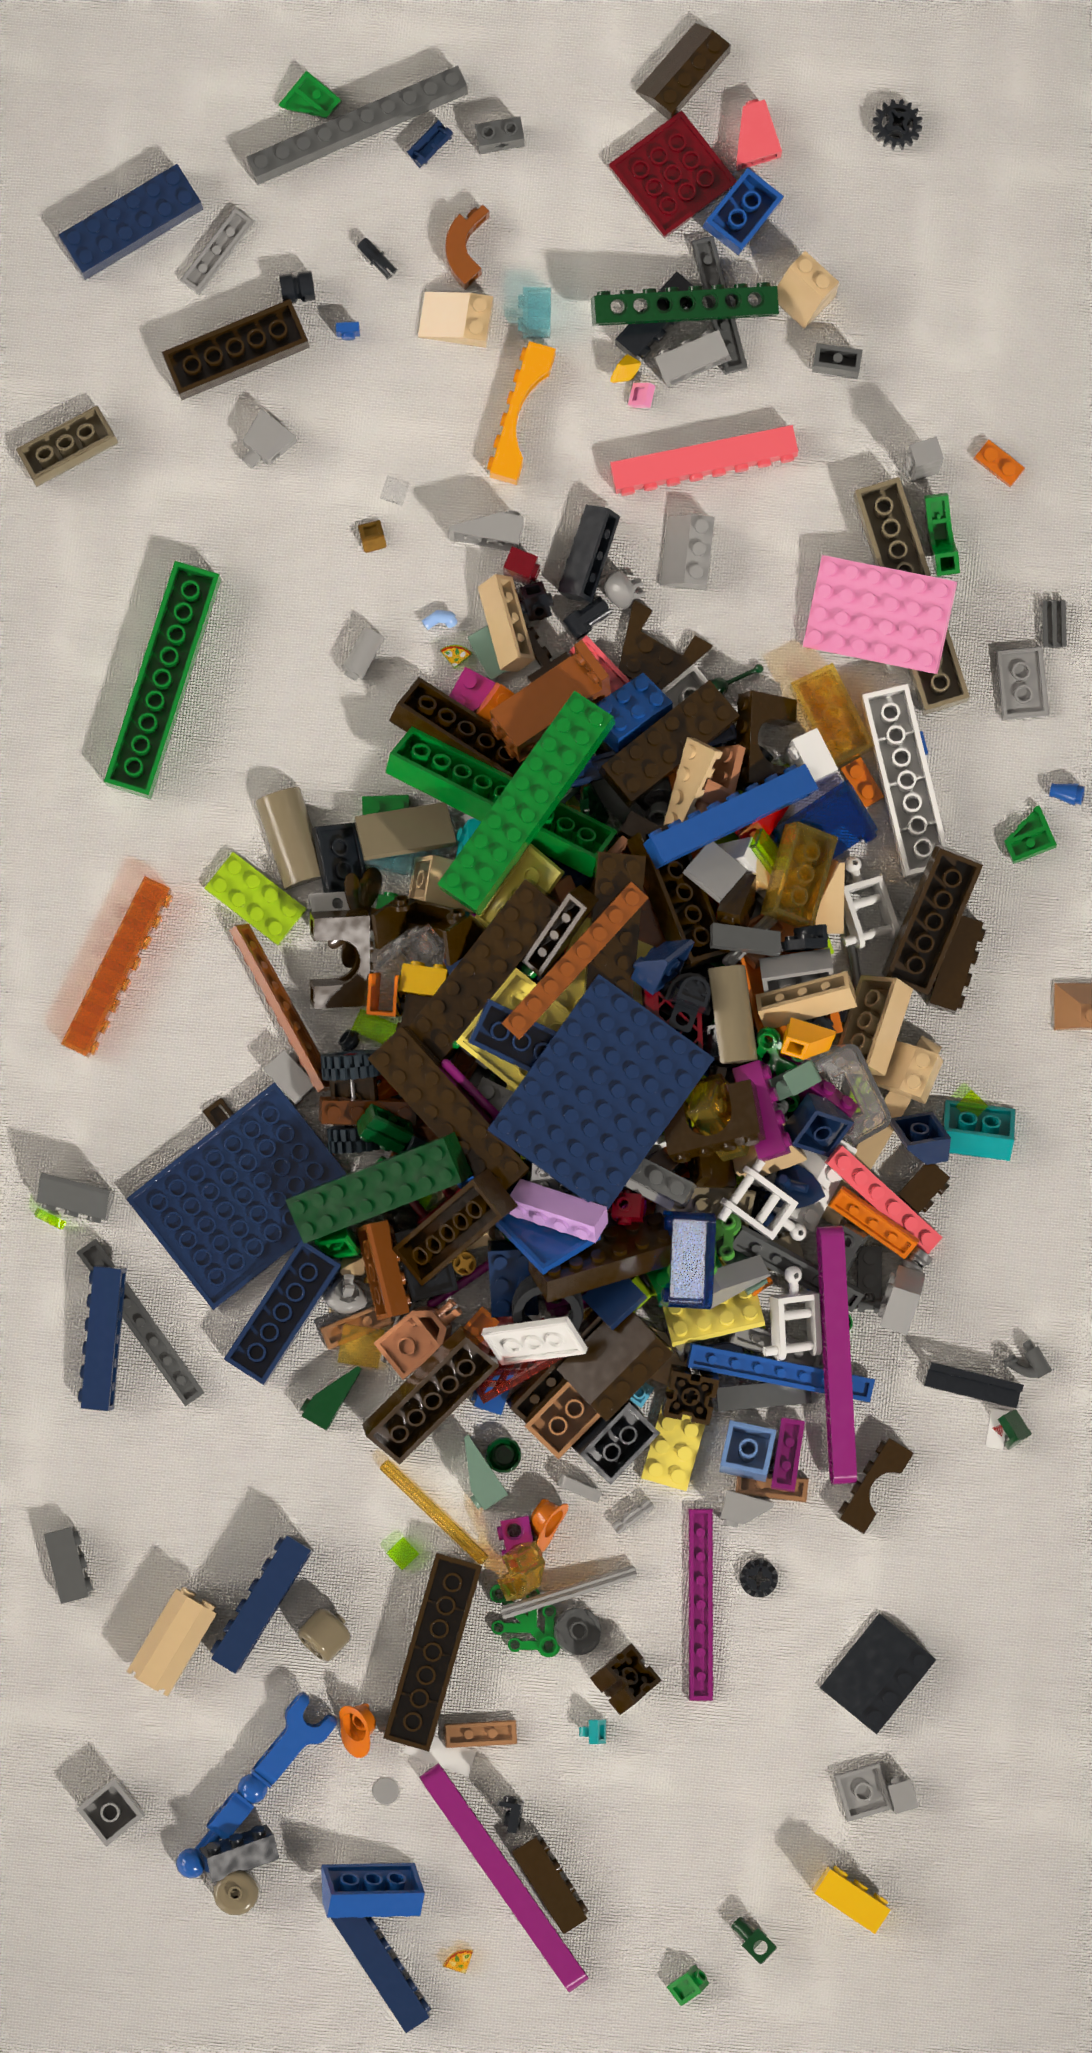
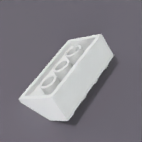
[768,1140,857,1232]

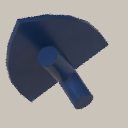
[770,1164,826,1209]

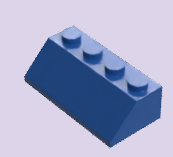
[321,1863,425,1918]

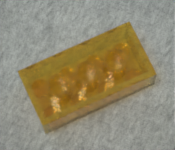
[789,663,874,767]
[761,821,838,928]

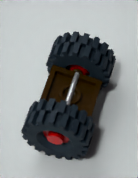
[320,1050,382,1154]

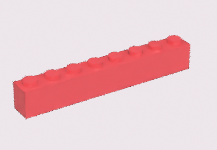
[610,425,798,496]

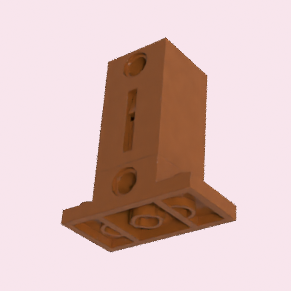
[490,640,611,763]

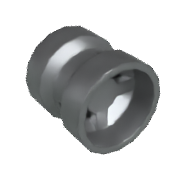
[900,1246,933,1273]

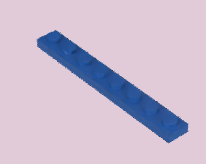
[686,1343,875,1402]

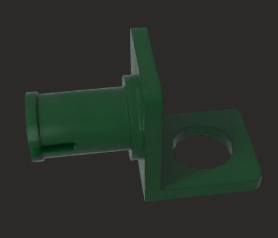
[731,1917,777,1964]

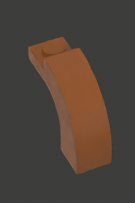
[446,205,490,290]

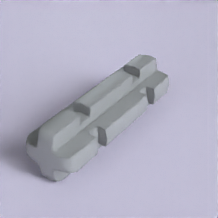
[612,1498,654,1534]

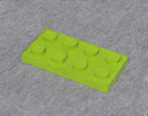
[204,852,307,946]

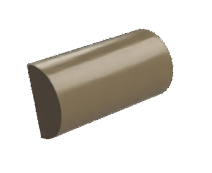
[16,405,118,487]
[256,787,321,891]
[708,965,758,1064]

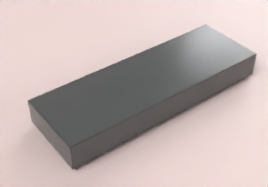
[710,923,781,957]

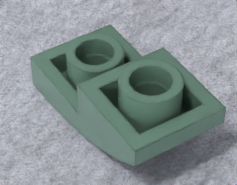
[467,625,506,680]

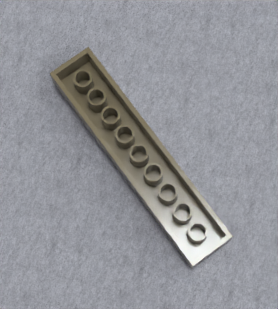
[853,477,970,715]

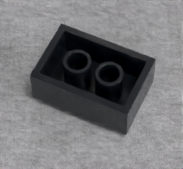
[571,1401,660,1485]

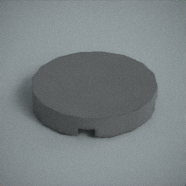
[554,1608,601,1655]

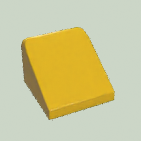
[610,354,641,383]

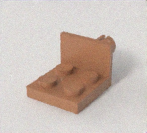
[695,745,746,813]
[374,1299,462,1380]

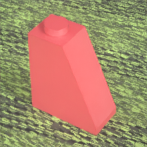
[736,99,782,171]

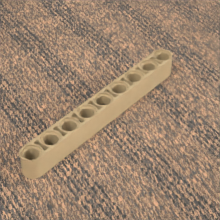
[821,1035,942,1226]

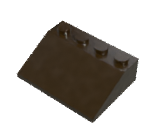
[557,1311,675,1422]

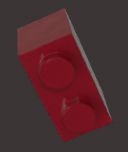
[503,546,541,585]

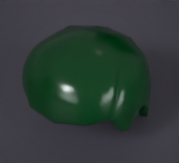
[485,1437,522,1473]

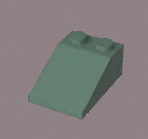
[464,1435,509,1511]

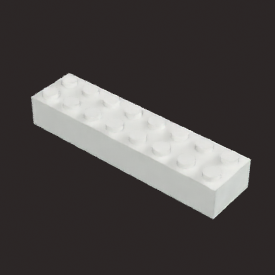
[861,684,948,879]

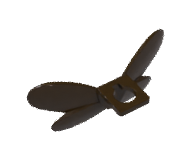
[328,867,382,968]

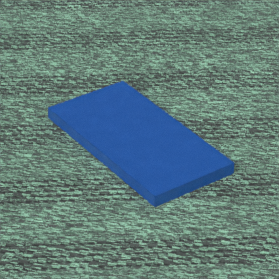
[457,1176,601,1275]

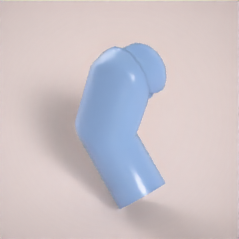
[422,610,458,630]

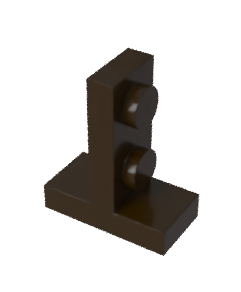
[525,623,570,684]

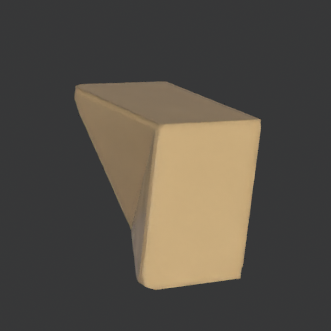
[340,1258,365,1277]

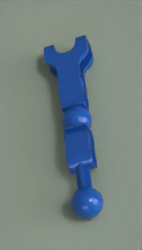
[176,1692,338,1879]

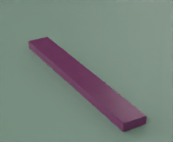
[689,1509,713,1701]

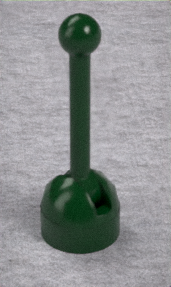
[710,664,763,695]

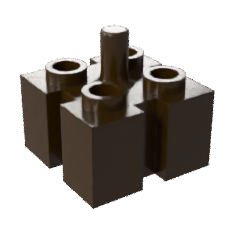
[661,1364,720,1426]
[590,1643,661,1715]

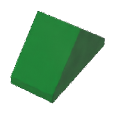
[314,1226,361,1259]

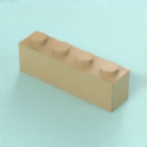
[478,574,535,672]
[756,971,857,1028]

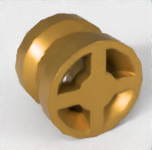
[452,1251,476,1275]

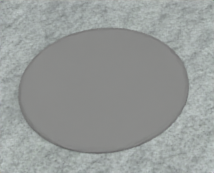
[373,1778,399,1804]

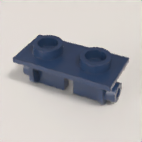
[407,120,453,168]

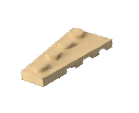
[664,737,723,825]

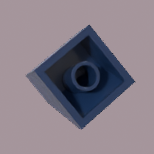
[631,939,695,995]
[783,1093,854,1157]
[889,1111,951,1165]

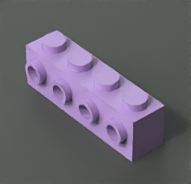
[509,1179,608,1243]

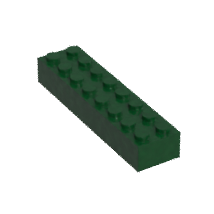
[286,1132,473,1244]

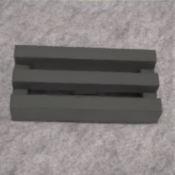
[1042,600,1067,648]

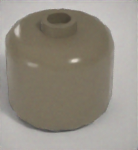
[297,1608,351,1662]
[213,1871,260,1916]

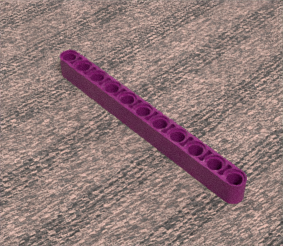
[816,1226,857,1485]
[419,1763,589,1993]

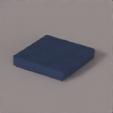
[582,1278,647,1330]

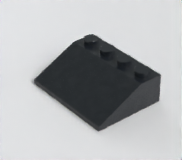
[819,1614,936,1734]

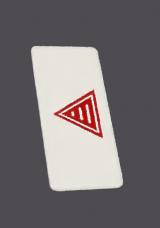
[986,1409,1009,1450]

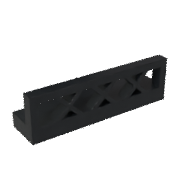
[924,1362,1024,1409]

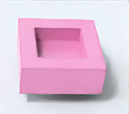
[628,383,655,408]

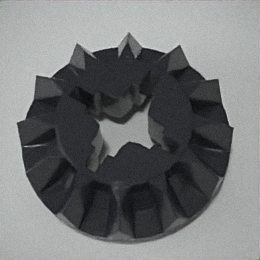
[740,1559,778,1597]

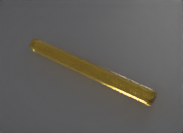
[380,1460,488,1565]

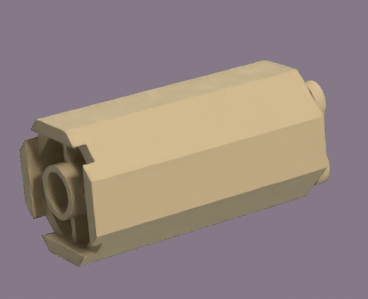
[127,1587,218,1696]

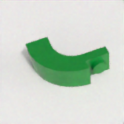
[924,493,960,576]

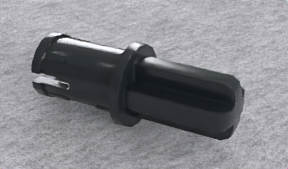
[357,238,398,280]

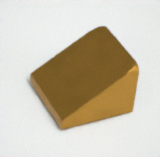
[358,520,387,553]

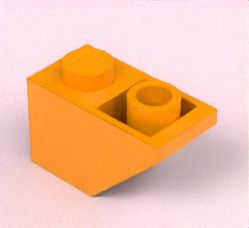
[780,1017,836,1060]

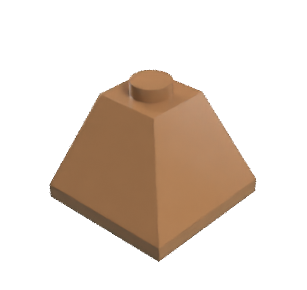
[1054,983,1092,1031]

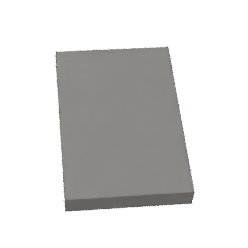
[995,646,1049,721]

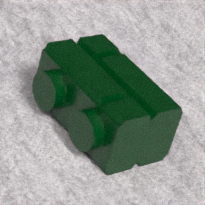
[357,1104,414,1154]

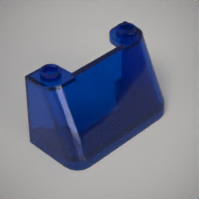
[769,780,879,882]

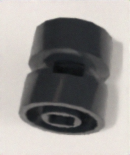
[279,270,316,303]

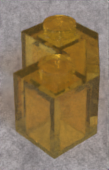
[497,1541,545,1601]

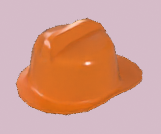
[530,1499,569,1554]
[339,1703,376,1758]

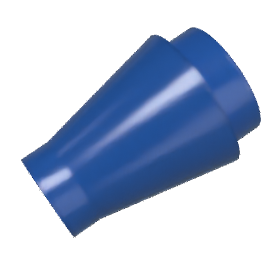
[1049,783,1085,806]

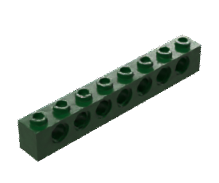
[590,282,779,326]

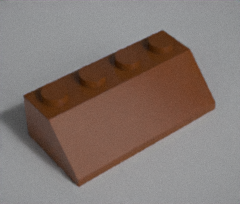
[355,1220,411,1320]

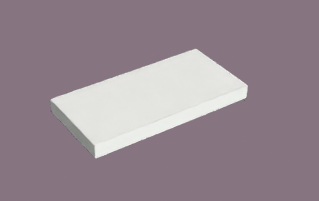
[481,1316,588,1365]

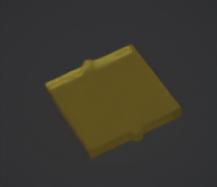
[337,1324,385,1368]

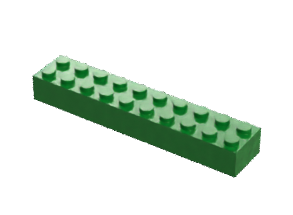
[104,561,221,799]
[438,690,616,916]
[385,727,618,878]

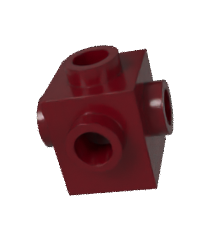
[608,1189,645,1225]

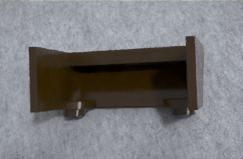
[371,895,486,966]

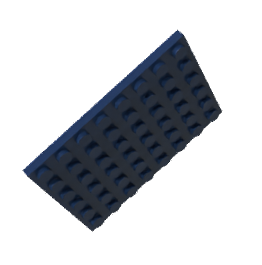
[487,974,715,1210]
[126,1082,347,1310]

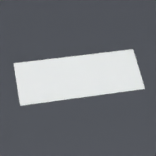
[403,1736,477,1776]

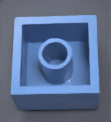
[719,1420,777,1482]

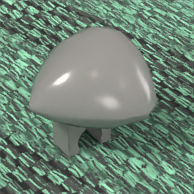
[604,571,645,609]
[324,1274,368,1314]

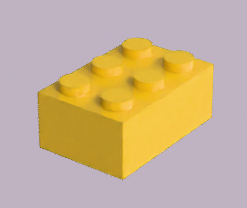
[812,1865,891,1934]

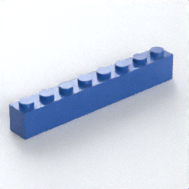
[643,764,819,869]

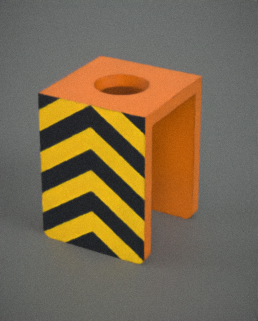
[366,972,405,1017]

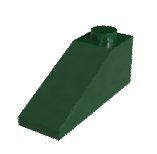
[300,1366,362,1431]

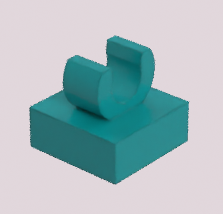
[579,1719,606,1744]

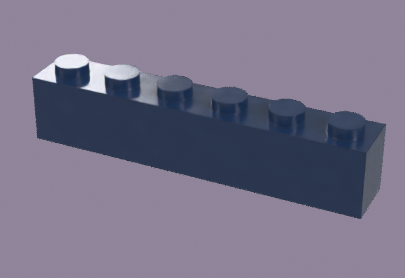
[78,1265,127,1411]
[331,1917,431,2033]

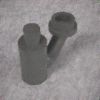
[1002,1340,1052,1378]

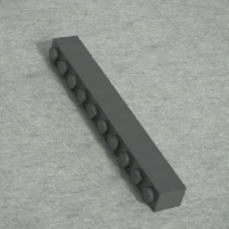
[246,65,468,185]
[477,1077,697,1207]

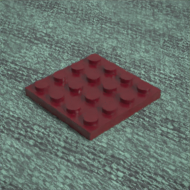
[608,110,737,239]

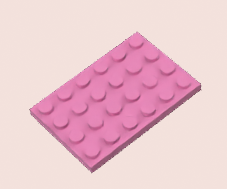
[803,555,957,674]

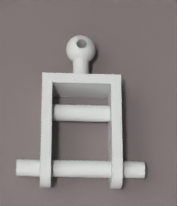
[842,856,903,949]
[717,1159,807,1241]
[763,1266,822,1361]

